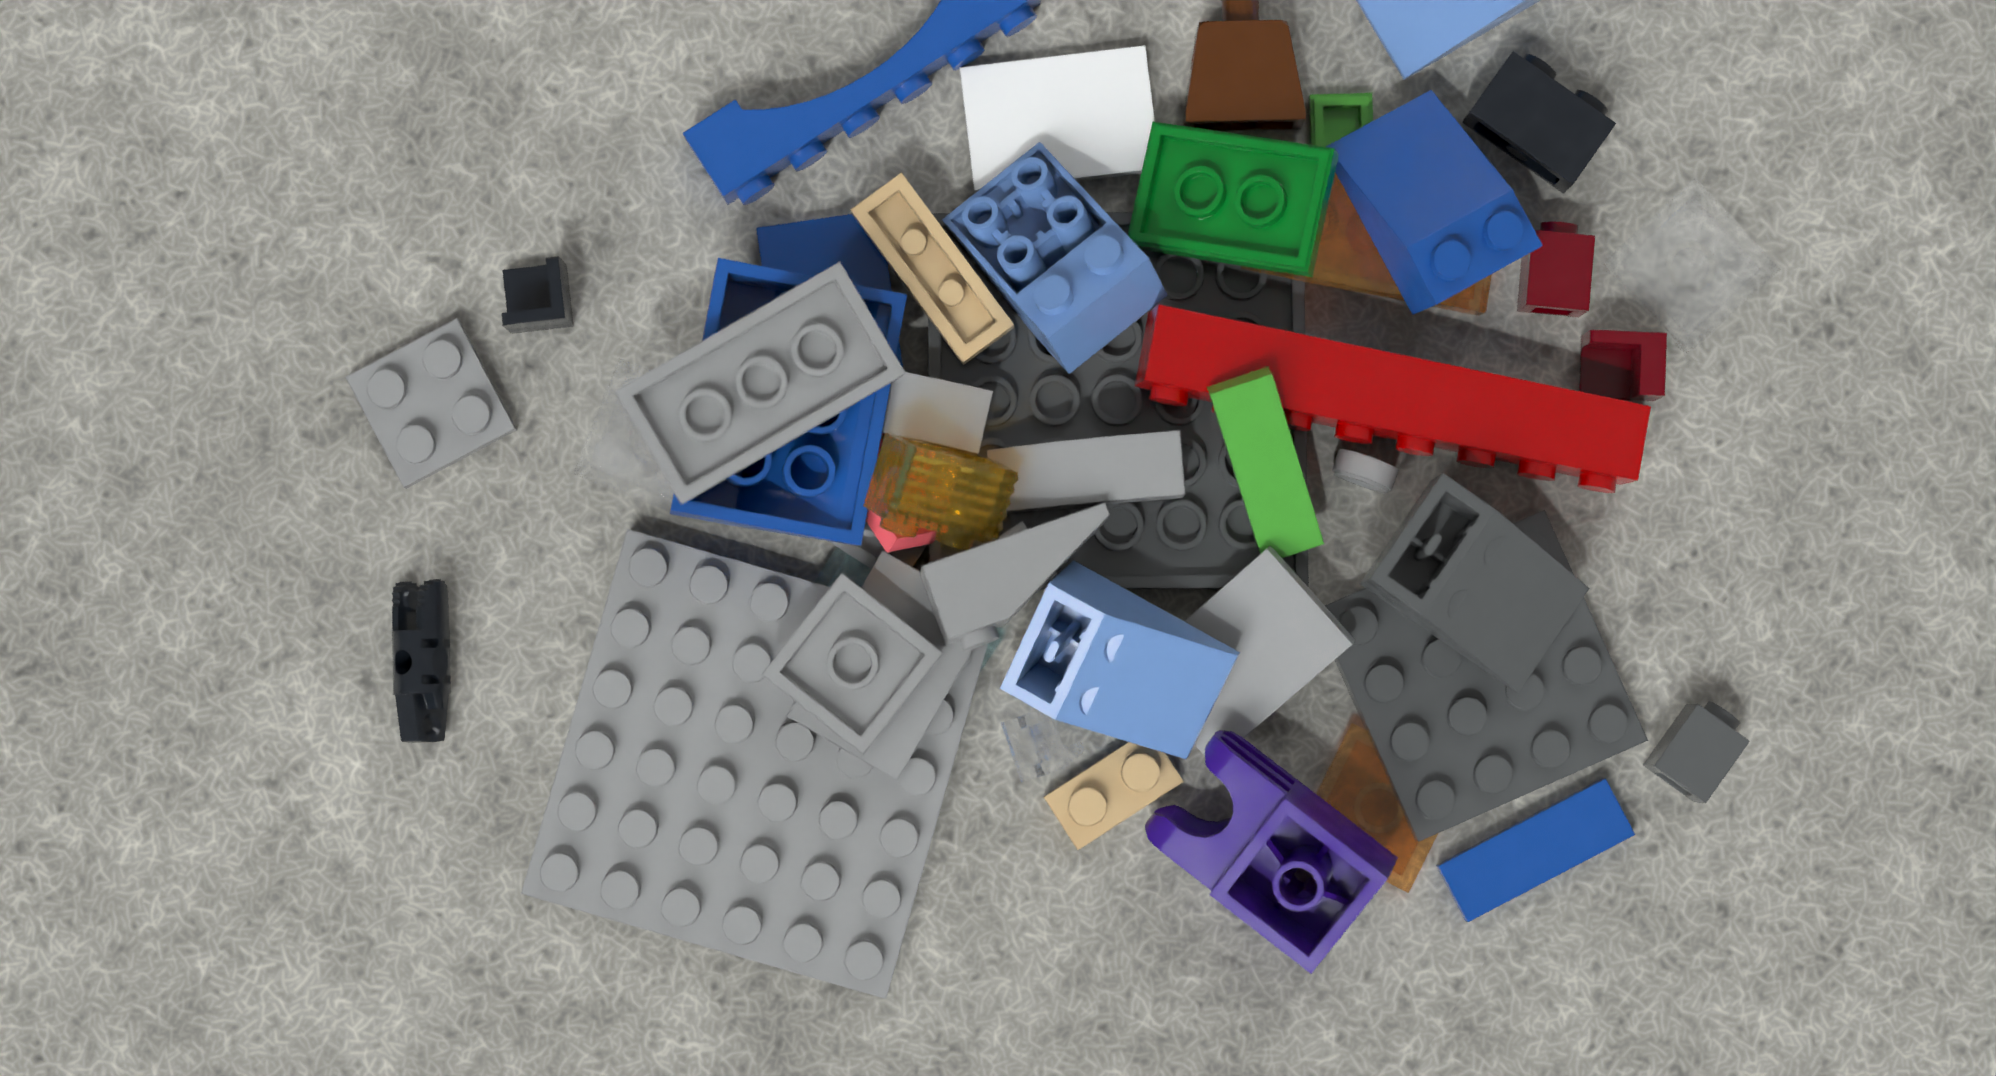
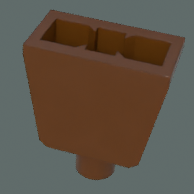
[1182,0,1306,131]

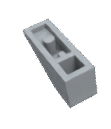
[920,503,1109,651]

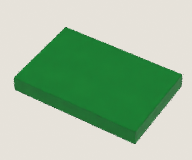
[1128,122,1339,277]

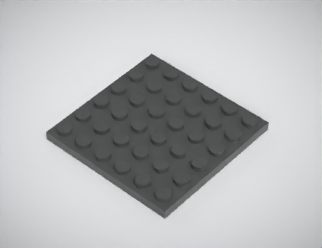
[928,212,1309,590]

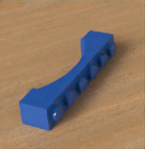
[683,0,1041,205]

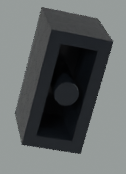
[1462,51,1616,194]

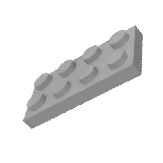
[615,262,906,505]

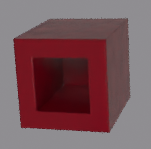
[1517,221,1595,317]

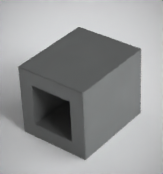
[1643,701,1750,803]

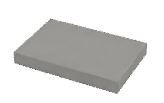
[1184,546,1355,756]
[787,550,973,780]

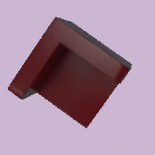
[1579,330,1667,401]

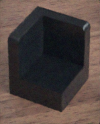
[501,256,574,334]

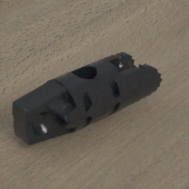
[392,579,451,743]

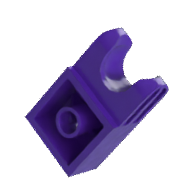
[1145,730,1398,974]

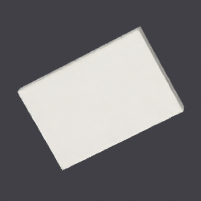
[960,46,1155,193]

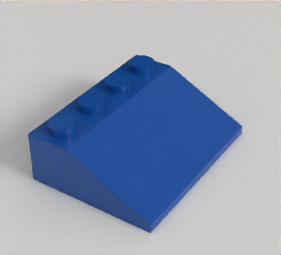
[670,258,907,546]

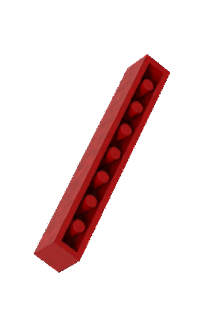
[1134,304,1651,493]

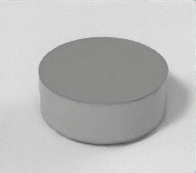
[1332,449,1399,493]

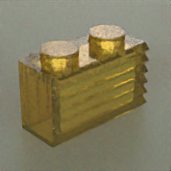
[863,433,1019,550]

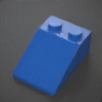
[1326,90,1543,315]

